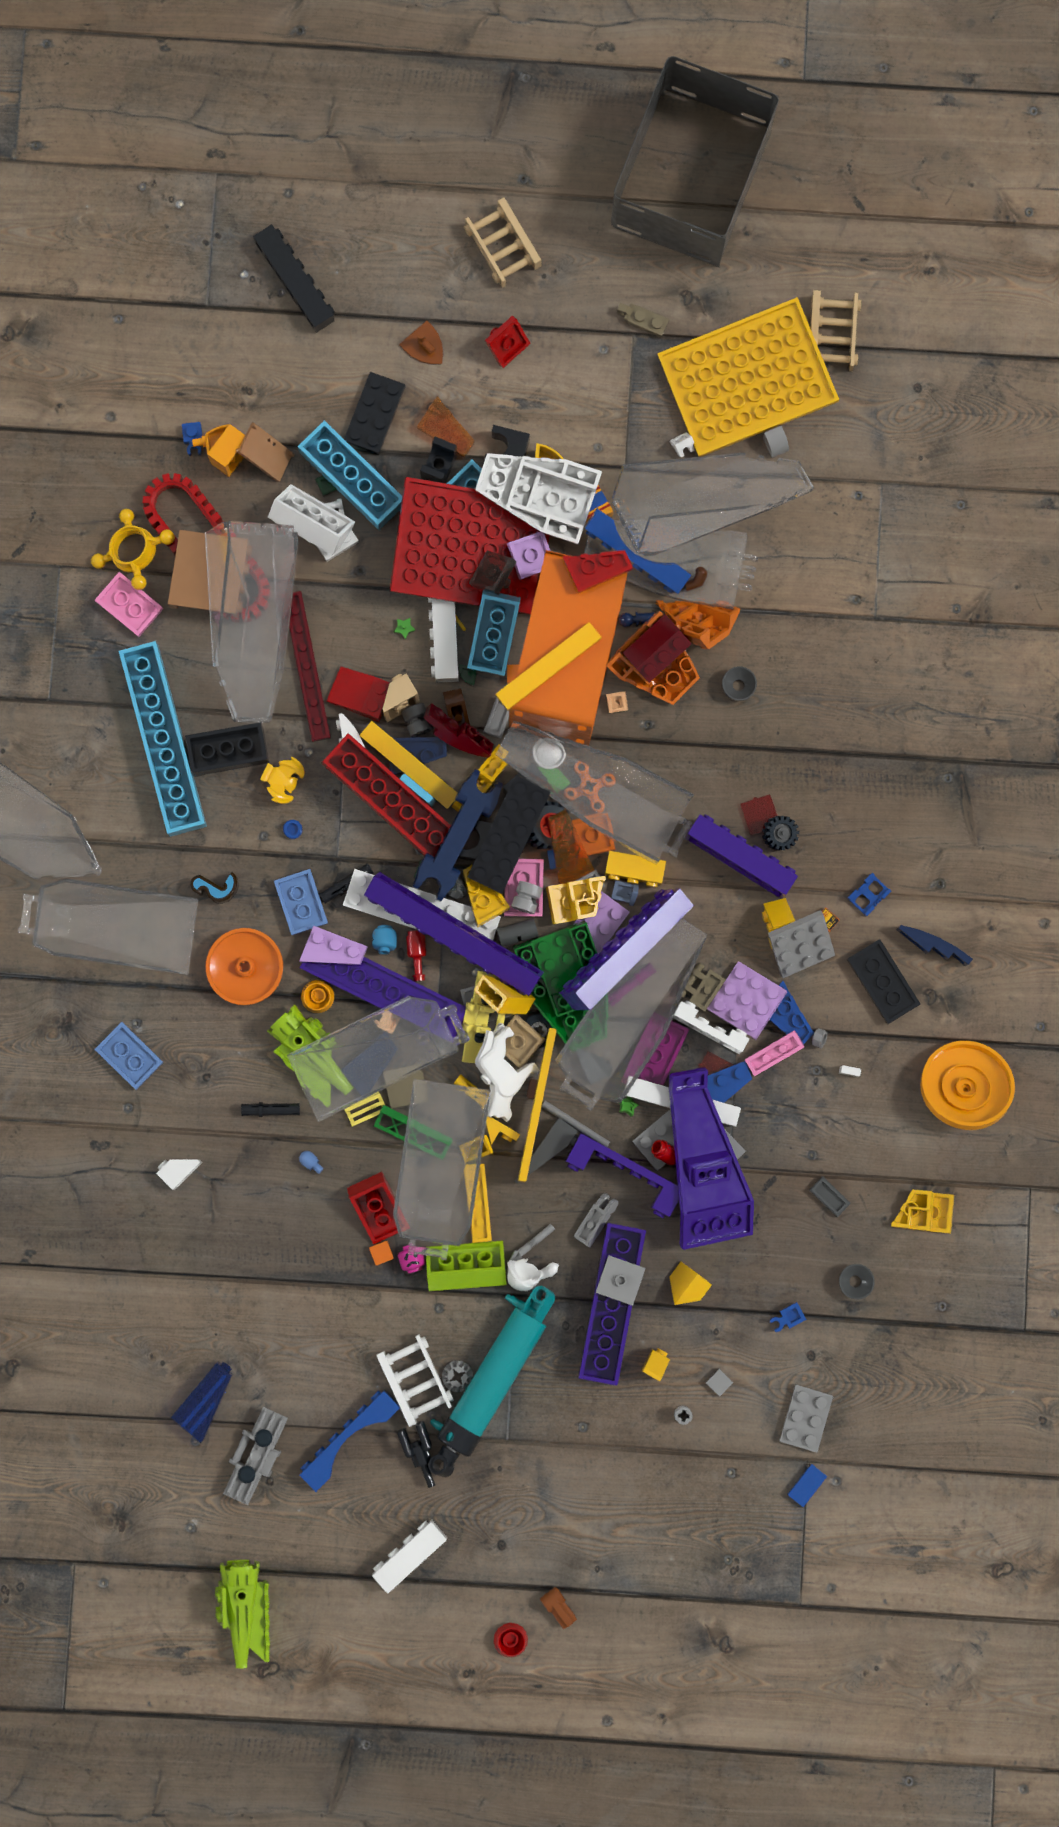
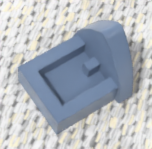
[611,880,639,906]

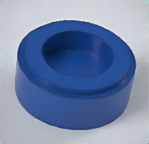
[283,820,303,839]

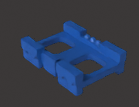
[848,872,891,917]

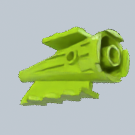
[267,1005,354,1107]
[215,1560,270,1669]

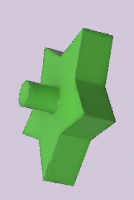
[394,618,416,640]
[617,1097,639,1117]

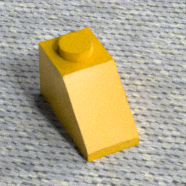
[641,1348,670,1381]

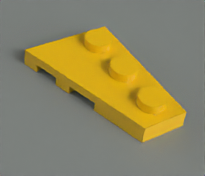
[463,865,510,928]

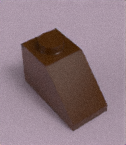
[442,688,470,726]

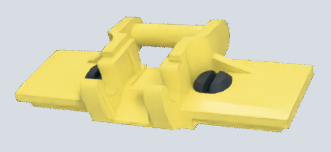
[462,971,506,1063]

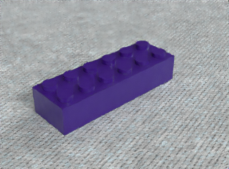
[685,814,798,899]

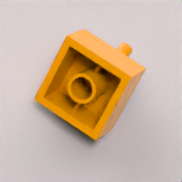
[192,424,245,477]

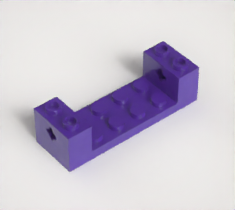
[565,1134,679,1219]

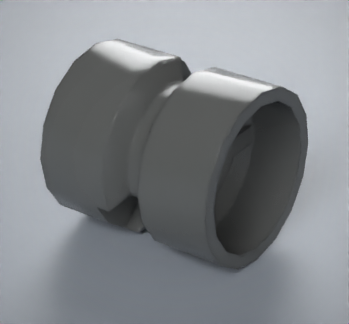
[401,703,434,737]

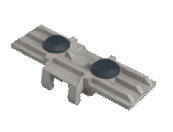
[223,1406,288,1505]

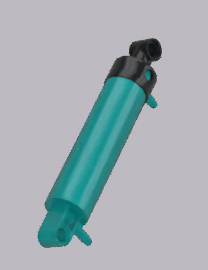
[429,1286,555,1477]

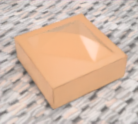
[606,691,628,713]

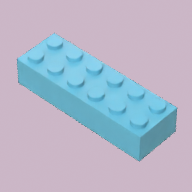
[297,420,402,530]

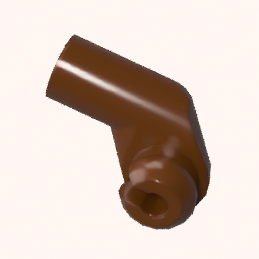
[684,566,707,591]

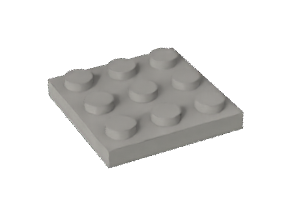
[768,910,835,978]

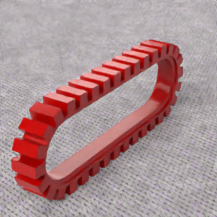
[142,473,271,623]

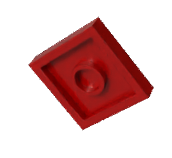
[485,316,531,368]

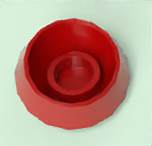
[494,1623,528,1658]

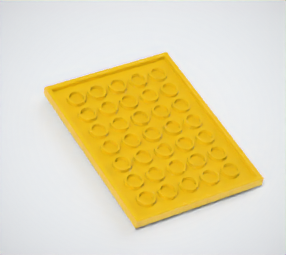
[657,297,839,458]

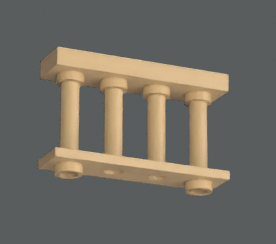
[464,197,541,288]
[810,290,861,372]

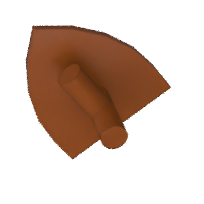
[399,321,443,364]

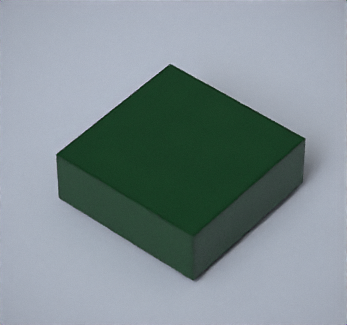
[315,475,337,497]

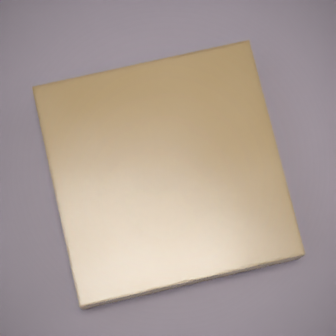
[505,1014,546,1069]

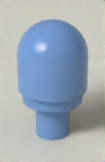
[299,1151,324,1174]

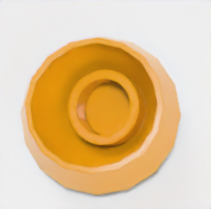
[301,980,334,1013]

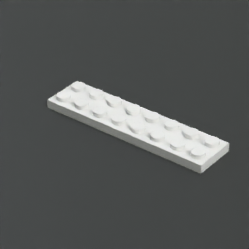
[343,869,501,940]

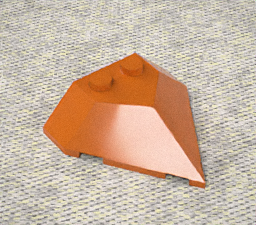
[656,600,740,649]

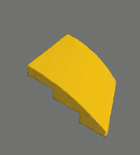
[546,876,606,925]
[891,1189,955,1234]

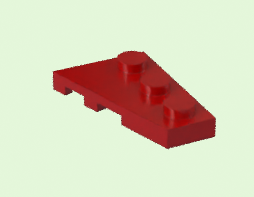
[563,550,633,593]

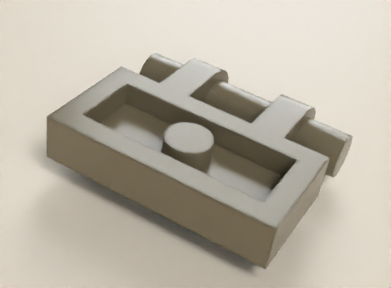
[678,962,726,1012]

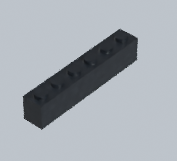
[253,224,335,333]

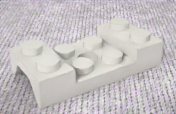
[672,1000,749,1054]

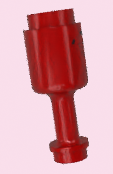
[406,931,426,981]
[651,1140,676,1165]

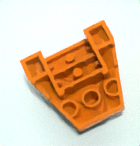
[606,611,700,705]

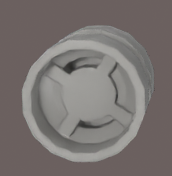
[511,881,543,914]

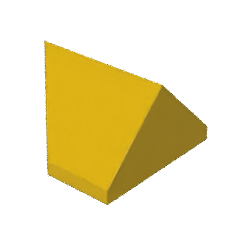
[669,1261,712,1305]

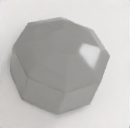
[812,1028,827,1049]

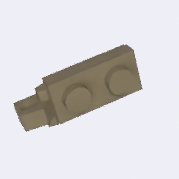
[617,303,669,338]

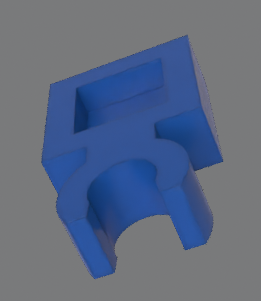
[182,422,202,457]
[769,1302,806,1332]

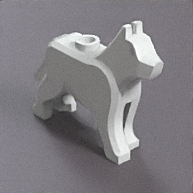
[475,1023,540,1122]

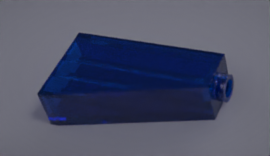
[171,1362,233,1443]

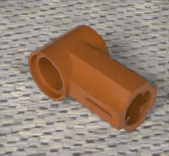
[540,1586,577,1629]

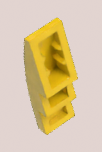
[452,744,514,812]

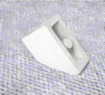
[156,1160,203,1190]

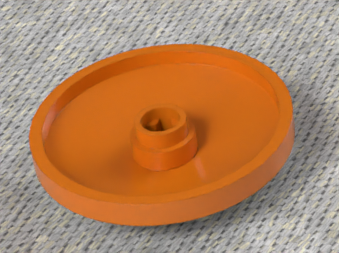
[206,928,284,1005]

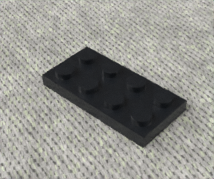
[344,372,406,455]
[847,939,921,1025]

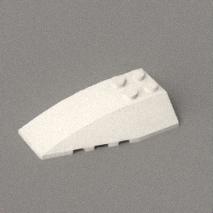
[475,453,602,544]

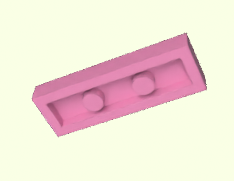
[745,1030,805,1076]

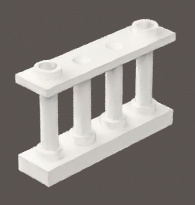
[376,1334,454,1427]

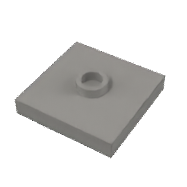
[596,1255,646,1306]

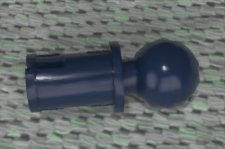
[619,612,655,627]

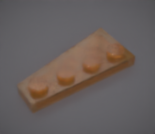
[548,809,595,884]

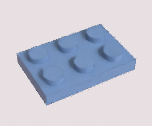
[274,869,328,936]
[94,1022,164,1090]

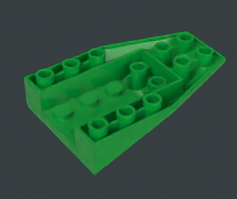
[512,921,607,1051]

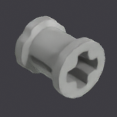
[674,1406,693,1425]

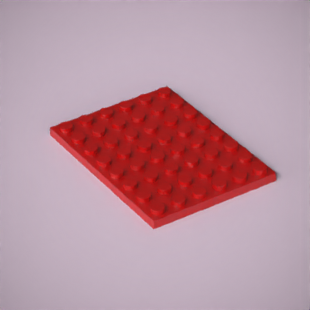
[389,477,550,615]

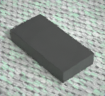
[809,1176,851,1217]

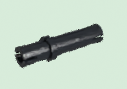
[319,863,374,904]
[241,1102,300,1117]

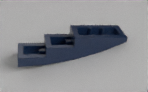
[896,925,973,966]

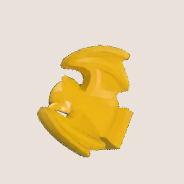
[260,757,305,804]

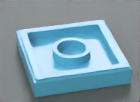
[399,774,436,806]

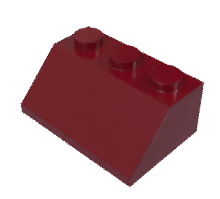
[623,614,692,683]

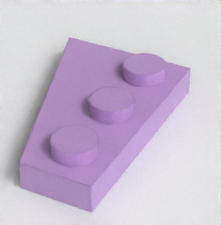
[299,926,368,965]

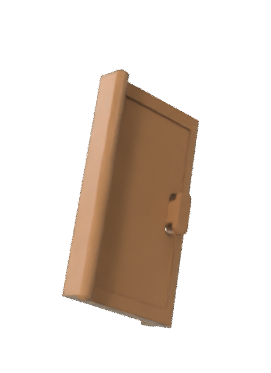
[236,422,294,482]

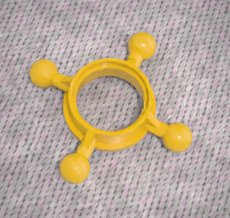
[91,509,175,590]

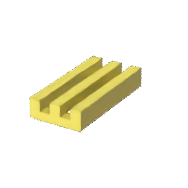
[345,1093,385,1127]

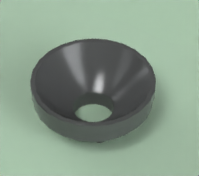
[722,666,757,701]
[839,1264,875,1300]

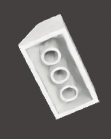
[268,484,355,555]

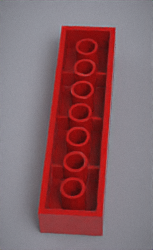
[321,733,451,857]

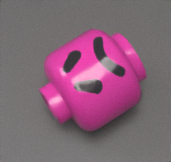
[398,1244,426,1274]

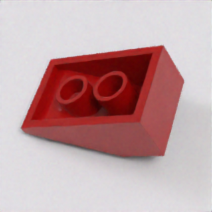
[327,667,390,722]
[347,1172,409,1244]

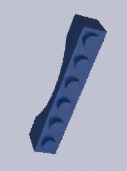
[584,508,691,594]
[300,1390,400,1492]

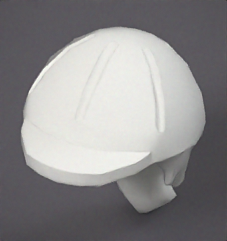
[506,1258,559,1291]

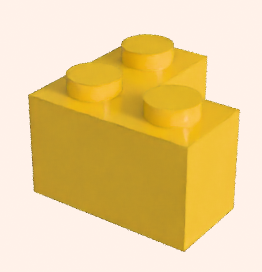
[762,898,795,949]

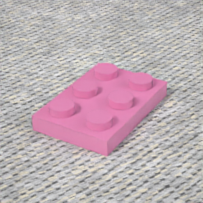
[95,572,163,637]
[504,859,544,917]

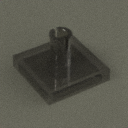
[469,550,516,595]

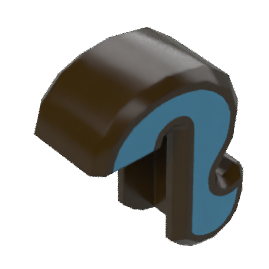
[190,872,239,904]

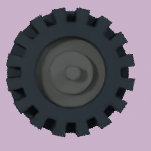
[762,816,799,850]

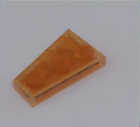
[417,396,475,458]

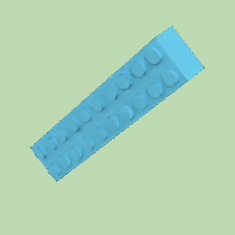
[119,641,207,837]

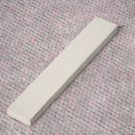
[624,1076,741,1127]

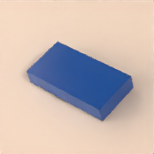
[787,1464,827,1507]

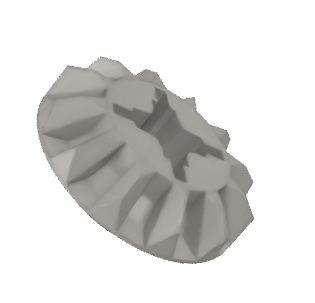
[442,1361,473,1392]

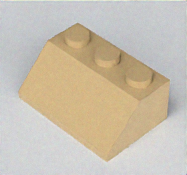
[383,673,420,722]

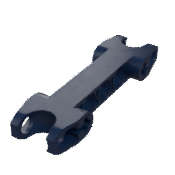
[412,769,503,902]

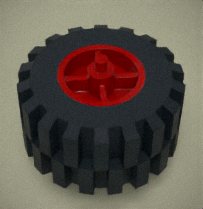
[527,801,573,849]

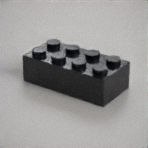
[185,722,269,776]

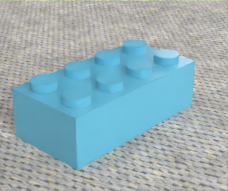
[467,590,521,676]

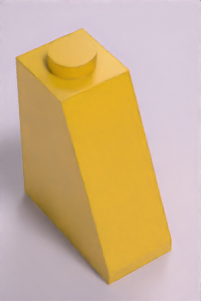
[474,975,536,1014]

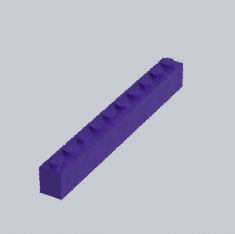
[364,872,544,996]

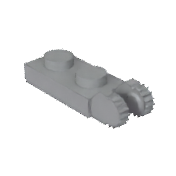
[574,1193,618,1248]

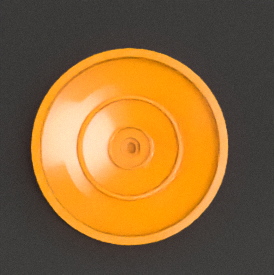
[920,1041,1015,1130]

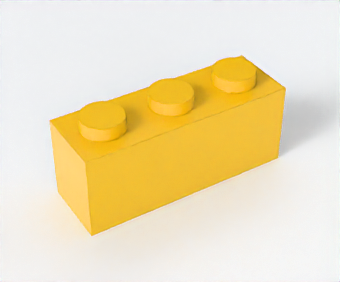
[605,851,666,888]

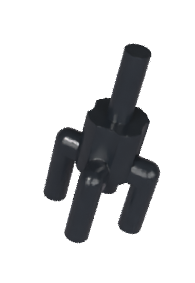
[397,1421,435,1488]

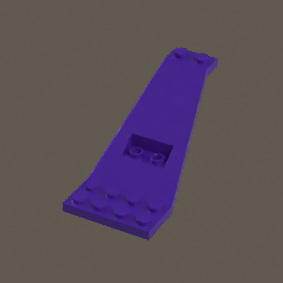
[669,1067,754,1250]

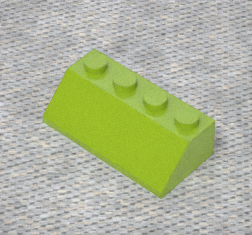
[426,1241,506,1291]

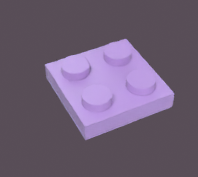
[507,532,550,580]

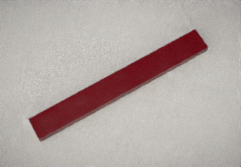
[283,591,331,742]

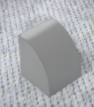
[763,426,789,458]

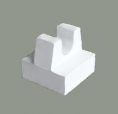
[670,433,694,457]

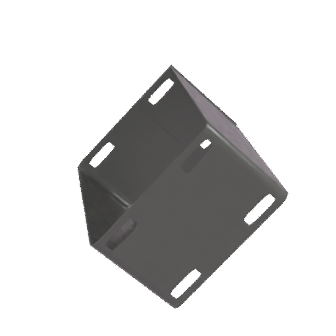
[611,56,779,267]

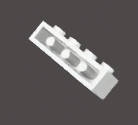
[372,1520,447,1594]

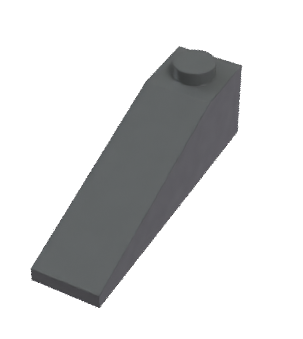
[514,1118,578,1184]

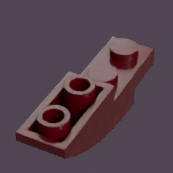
[424,703,494,758]

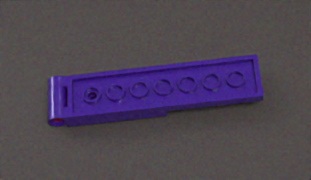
[299,957,466,1044]

